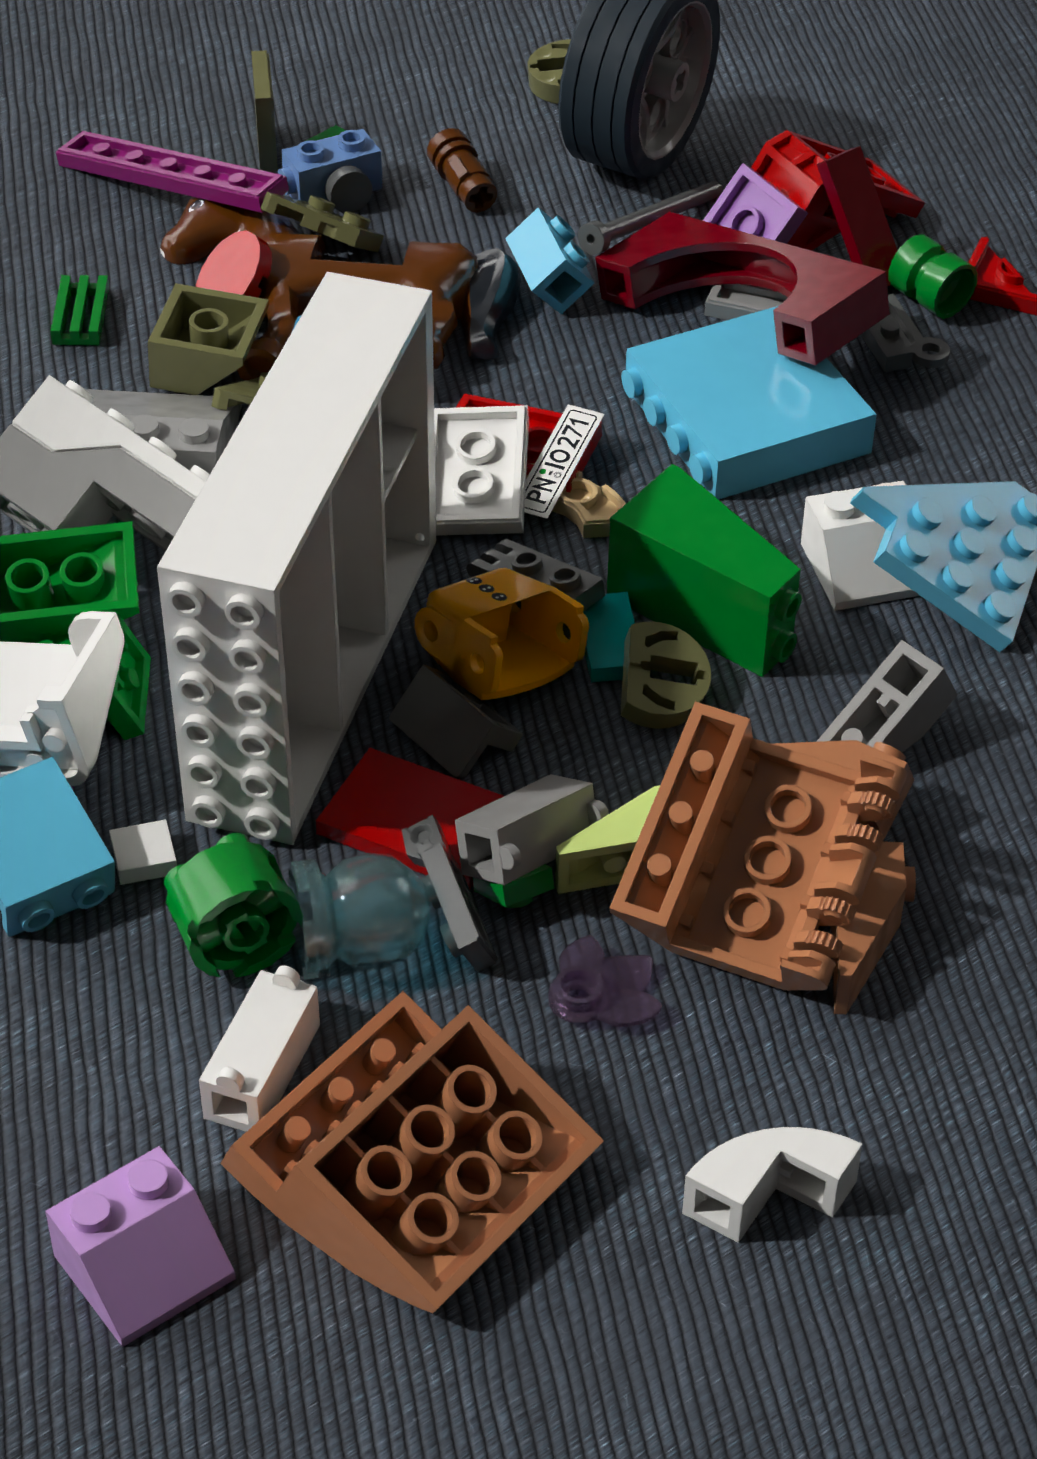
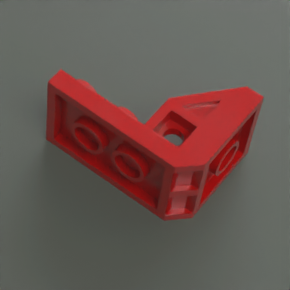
[751,130,925,251]

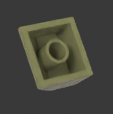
[148,283,269,395]

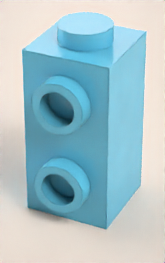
[505,207,595,314]

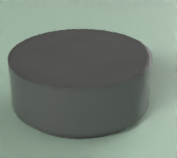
[325,166,372,213]

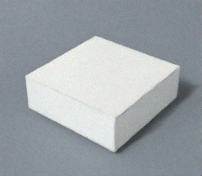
[109,819,177,885]

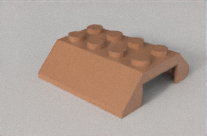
[609,701,908,990]

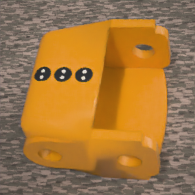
[415,568,589,700]

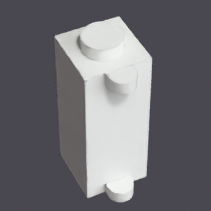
[199,966,320,1132]

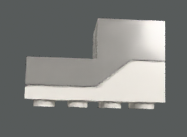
[0,375,210,551]

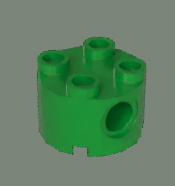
[164,833,304,977]

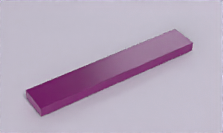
[55,131,289,213]

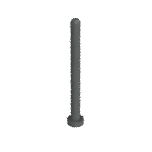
[578,181,723,255]

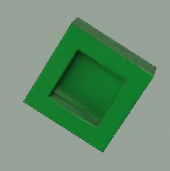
[472,864,555,908]

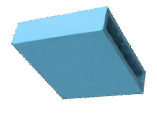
[621,305,877,500]

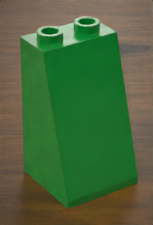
[607,464,802,677]

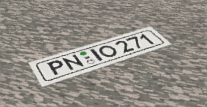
[524,404,604,519]

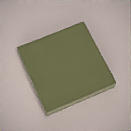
[251,50,278,173]

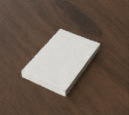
[434,405,529,536]

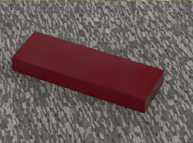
[817,146,898,286]

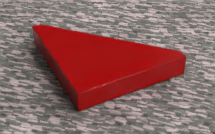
[968,237,1037,316]

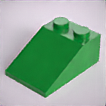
[0,521,140,643]

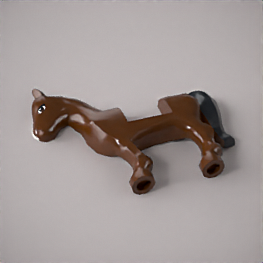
[160,197,521,380]

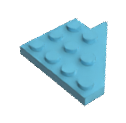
[850,481,1037,652]

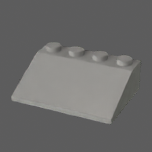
[85,389,242,474]

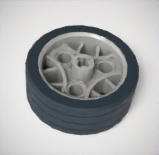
[558,0,720,180]

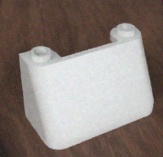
[0,611,125,786]

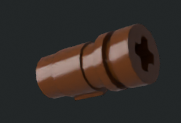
[427,128,497,213]

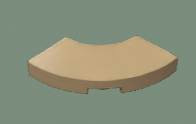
[526,463,626,538]

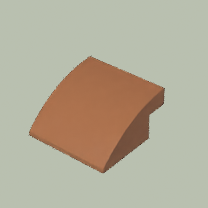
[220,991,604,1314]

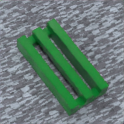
[50,275,109,345]

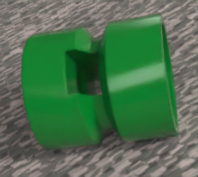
[888,234,978,319]

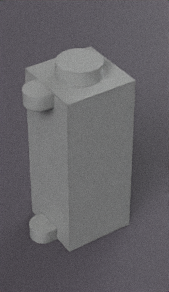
[455,774,609,885]

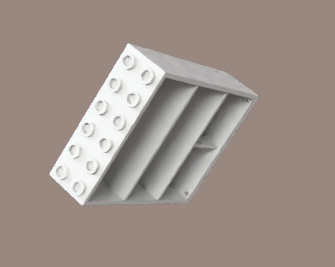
[157,272,436,845]

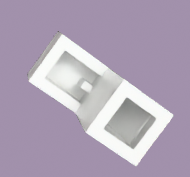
[682,1127,863,1243]

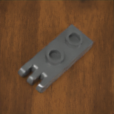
[466,539,606,612]

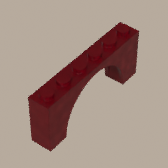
[595,211,890,365]

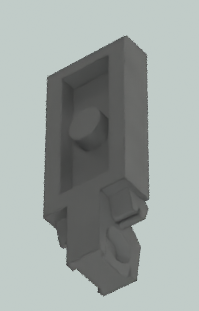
[401,815,498,972]

